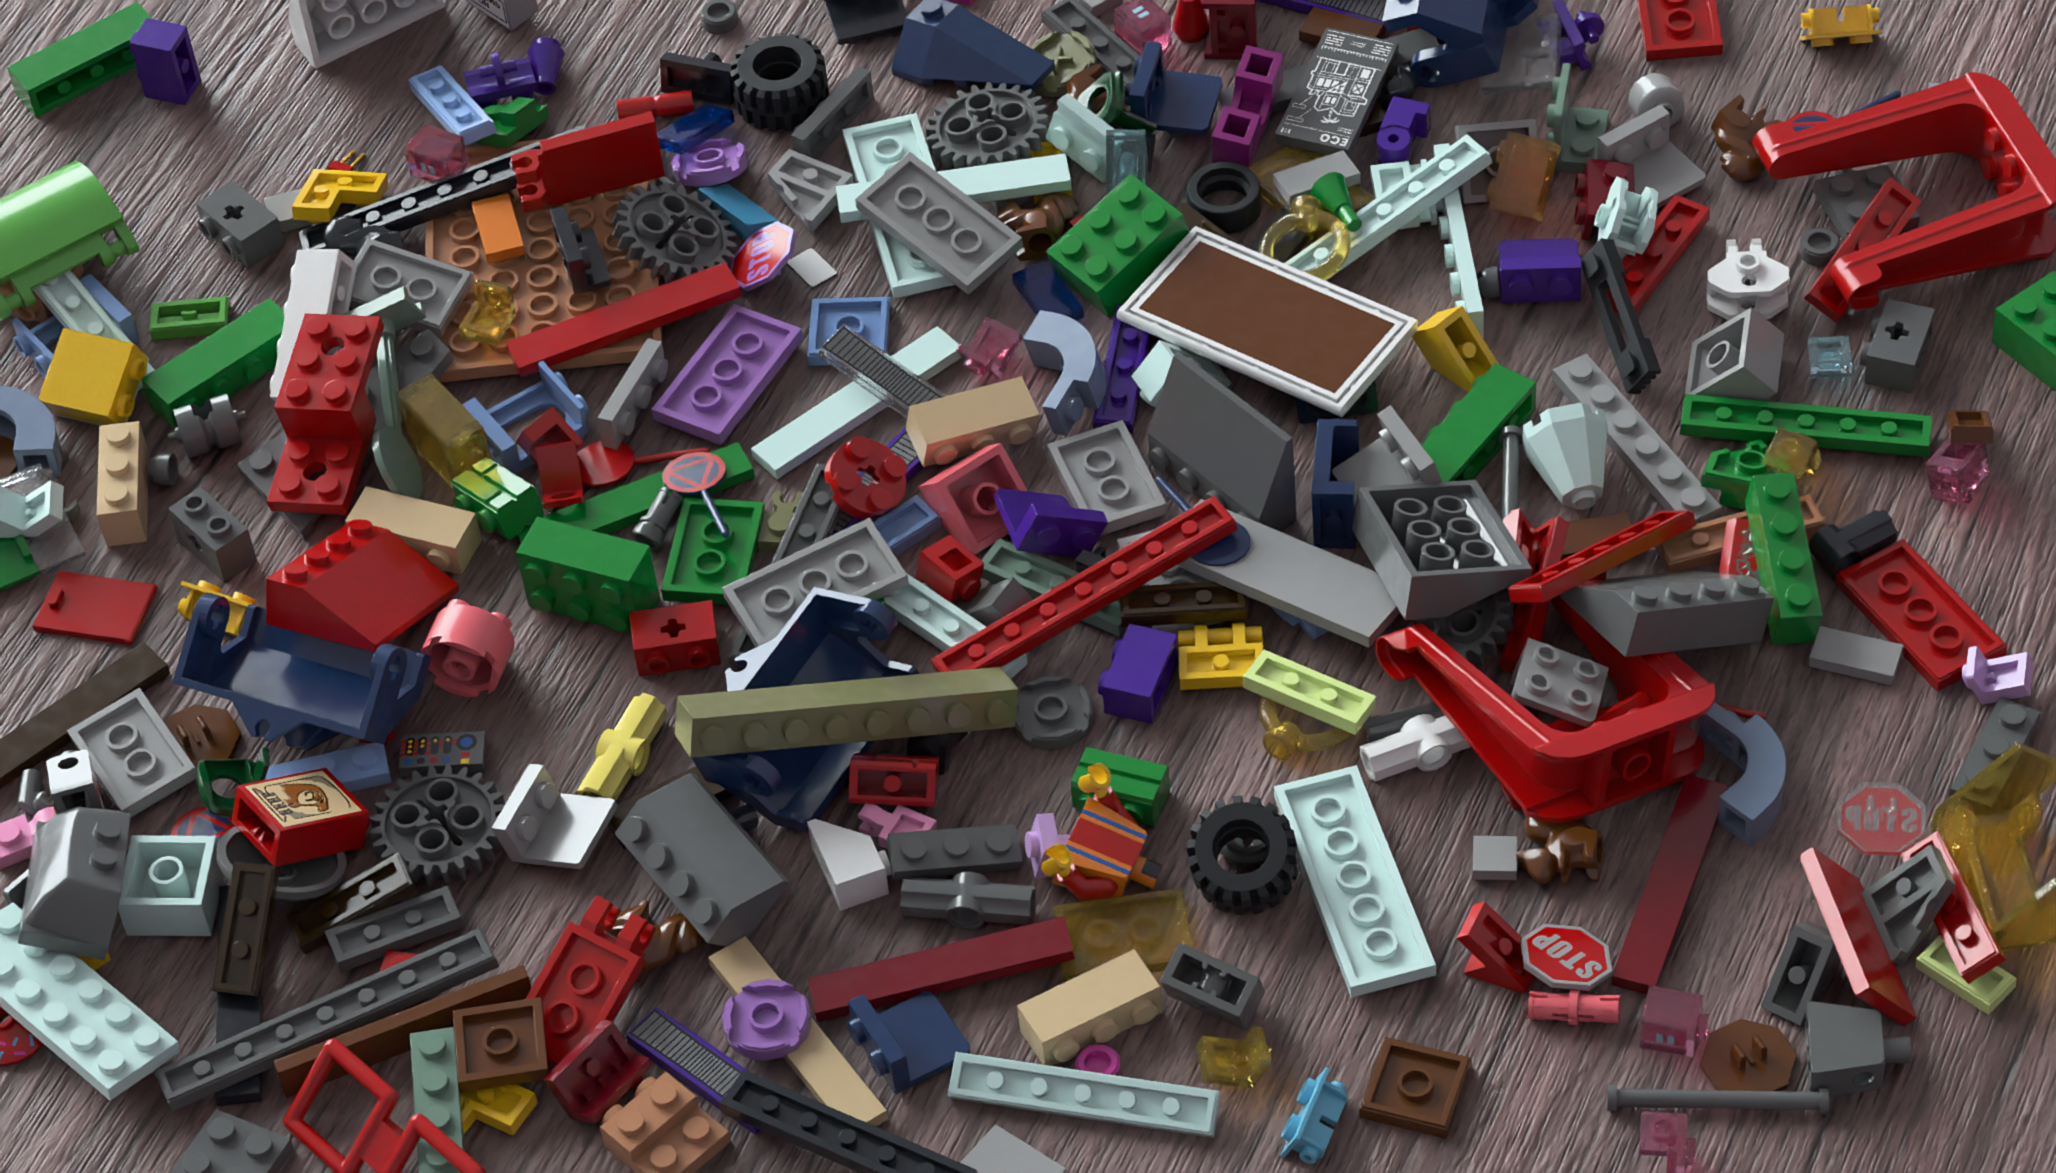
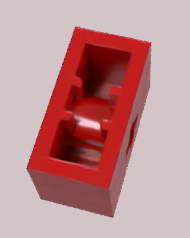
[629,600,721,676]

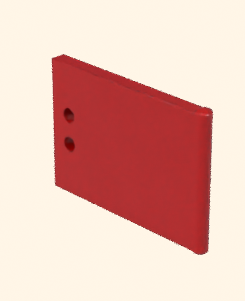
[32,571,158,645]

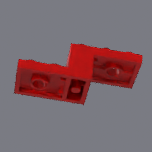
[266,313,385,515]

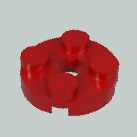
[824,436,907,519]

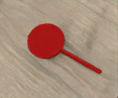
[577,441,710,487]

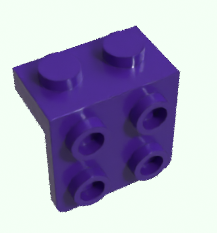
[1499,238,1581,303]
[994,489,1108,557]

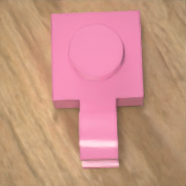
[858,803,937,849]
[0,807,56,870]

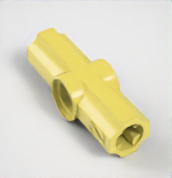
[577,693,668,802]

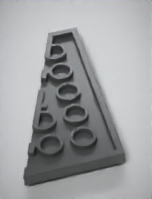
[236,329,454,542]

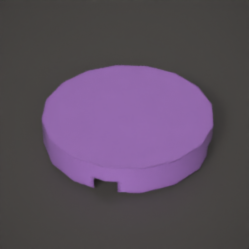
[671,138,749,187]
[722,979,812,1061]

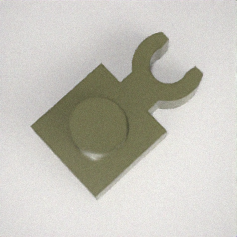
[757,490,803,553]

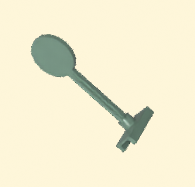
[342,286,427,499]

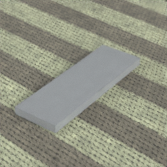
[1176,499,1401,648]

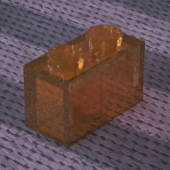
[1486,131,1561,223]

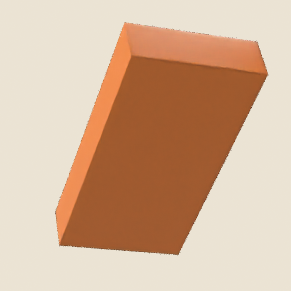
[471,193,526,264]

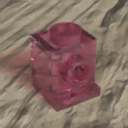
[1926,437,1990,504]

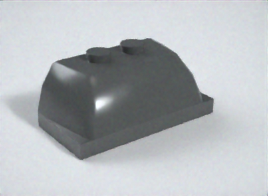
[18,807,131,960]

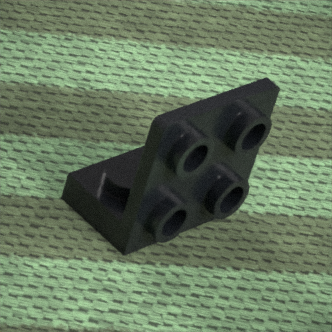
[823,0,908,45]

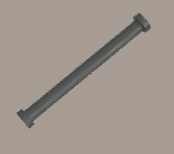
[1499,425,1523,596]
[1607,1084,1829,1115]

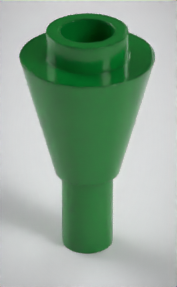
[1310,172,1362,232]

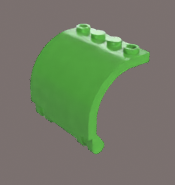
[0,161,139,321]

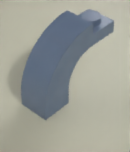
[1023,310,1107,436]
[0,385,62,479]
[1699,702,1786,847]

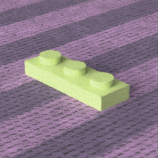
[1243,650,1376,735]

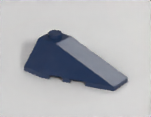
[892,0,1056,91]

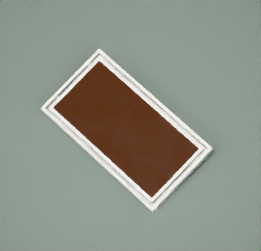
[1116,226,1418,417]

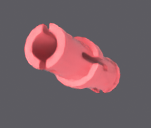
[1528,989,1621,1026]

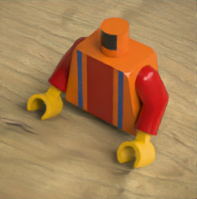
[1041,763,1163,901]

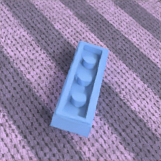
[408,66,497,147]

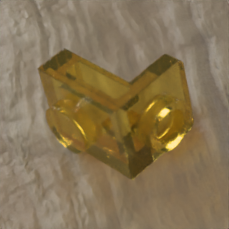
[459,279,516,346]
[1763,427,1822,479]
[1196,1026,1271,1088]

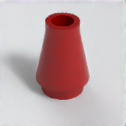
[1172,0,1210,43]

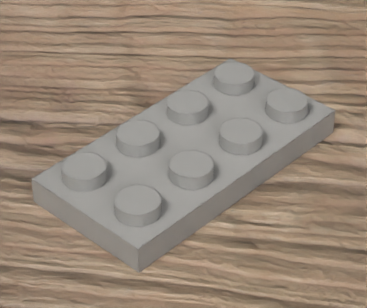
[855,152,1023,295]
[722,518,909,647]

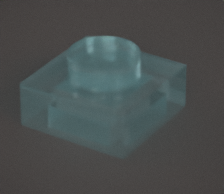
[1807,336,1852,378]

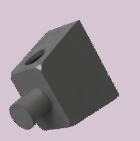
[1805,1001,1911,1097]

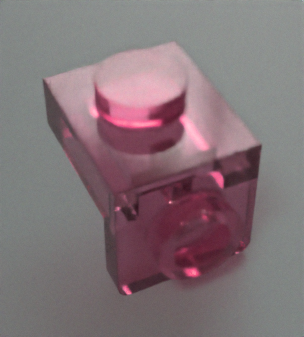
[956,317,1023,378]
[1639,1111,1696,1173]

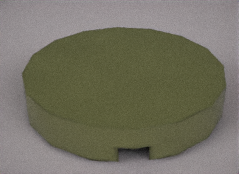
[1030,31,1097,97]

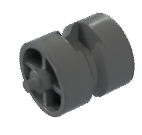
[168,393,247,459]

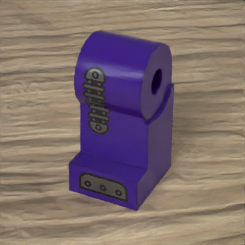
[1377,96,1431,164]

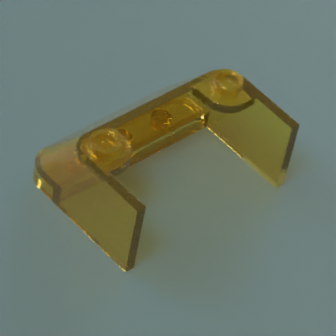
[1931,742,2056,950]

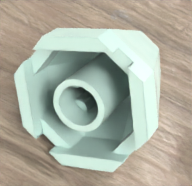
[1522,402,1608,510]

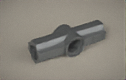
[900,872,1036,930]

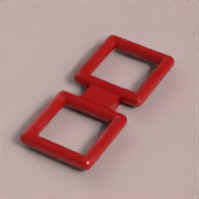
[283,1038,486,1173]

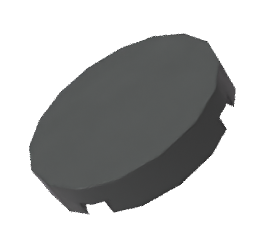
[1012,675,1094,750]

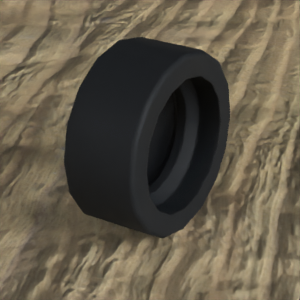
[1187,162,1262,234]

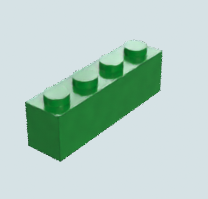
[7,2,152,118]
[141,298,284,428]
[1421,363,1536,482]
[1745,473,1823,645]

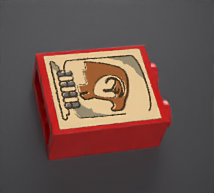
[232,768,370,866]

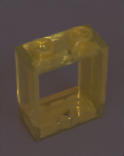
[397,373,491,491]

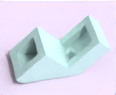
[0,480,64,538]

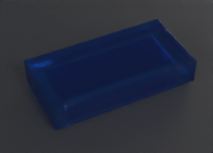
[657,103,735,155]
[1012,259,1084,321]

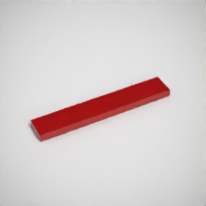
[506,262,742,377]
[1508,510,1696,603]

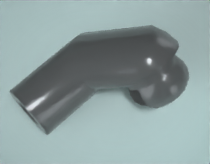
[17,769,57,817]

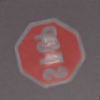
[1837,782,1926,856]

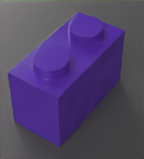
[130,18,201,105]
[1098,624,1179,724]

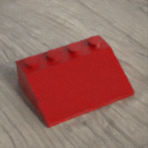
[266,519,459,652]

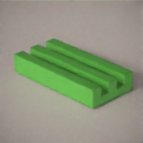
[150,296,231,341]

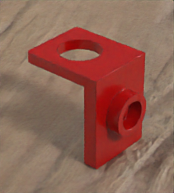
[535,440,584,509]

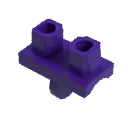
[1536,0,1604,71]
[463,52,538,109]

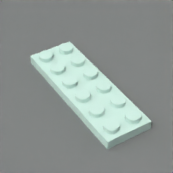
[842,113,955,299]
[1274,765,1436,998]
[0,902,180,1101]

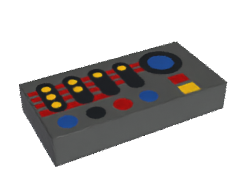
[399,731,487,777]

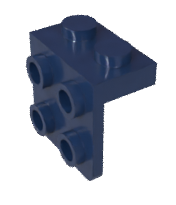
[1124,41,1223,135]
[846,991,970,1095]

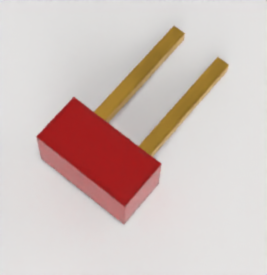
[327,150,365,171]

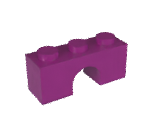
[1212,45,1283,169]

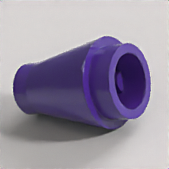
[527,37,565,95]

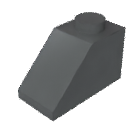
[1760,921,1841,1026]

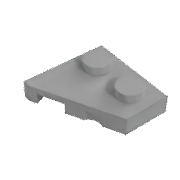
[768,149,854,232]

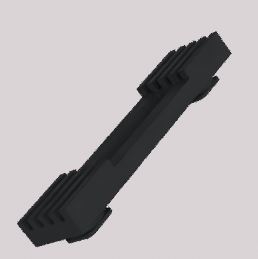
[1581,238,1662,394]

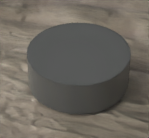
[700,0,739,34]
[1799,228,1840,266]

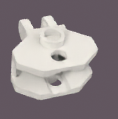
[1706,238,1790,320]

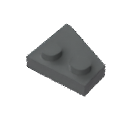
[1861,844,1956,966]

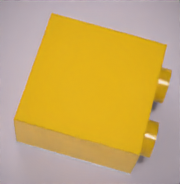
[38,328,149,426]

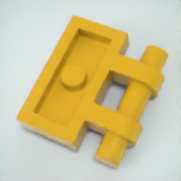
[1178,623,1263,690]

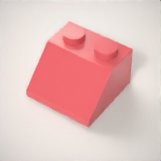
[918,443,1028,555]

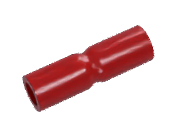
[616,90,694,120]

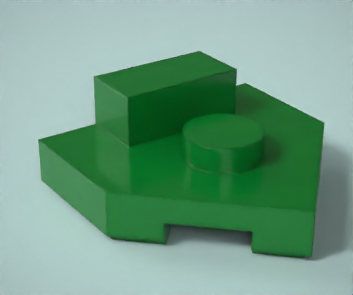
[475,97,549,148]
[1701,439,1792,510]

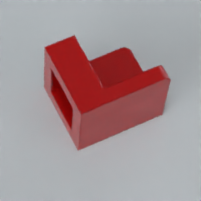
[516,407,584,466]

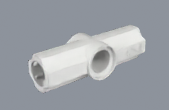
[1360,714,1471,782]

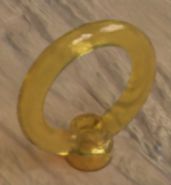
[1258,195,1351,280]
[1259,673,1352,761]

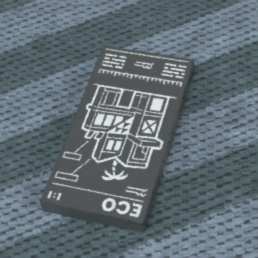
[1275,27,1399,158]

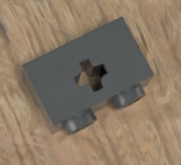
[196,180,285,268]
[1860,299,1935,393]
[168,486,257,583]
[1160,942,1265,1031]

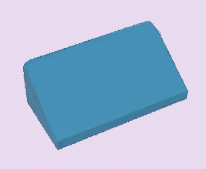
[697,184,779,241]

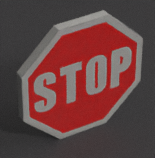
[1520,924,1612,991]

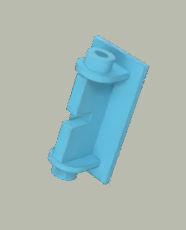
[1280,1067,1348,1164]

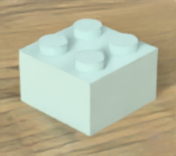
[118,835,224,936]

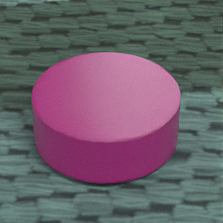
[1075,1044,1121,1076]

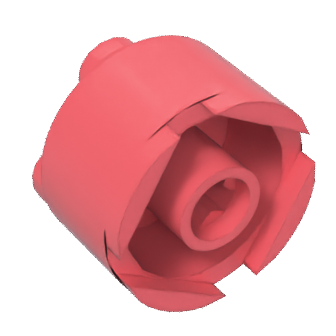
[420,599,515,697]

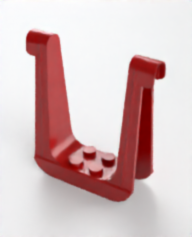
[1752,72,2056,310]
[1376,572,1715,823]

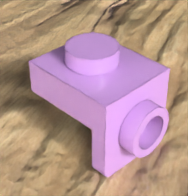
[1962,646,2034,705]
[1025,813,1070,879]

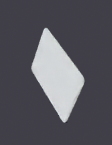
[787,248,837,287]

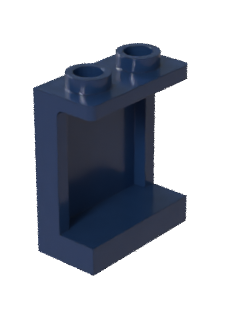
[1311,419,1360,549]

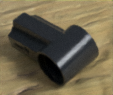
[1808,510,1898,578]

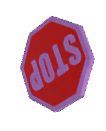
[730,221,797,292]

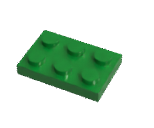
[661,497,765,605]

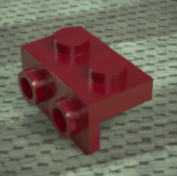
[1574,158,1635,241]
[543,1020,653,1123]

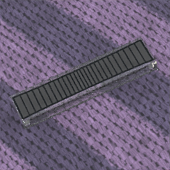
[818,324,946,419]

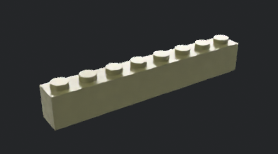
[675,667,1018,758]

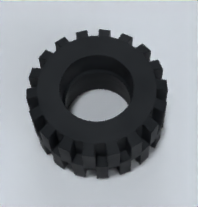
[730,33,829,132]
[1186,795,1299,915]

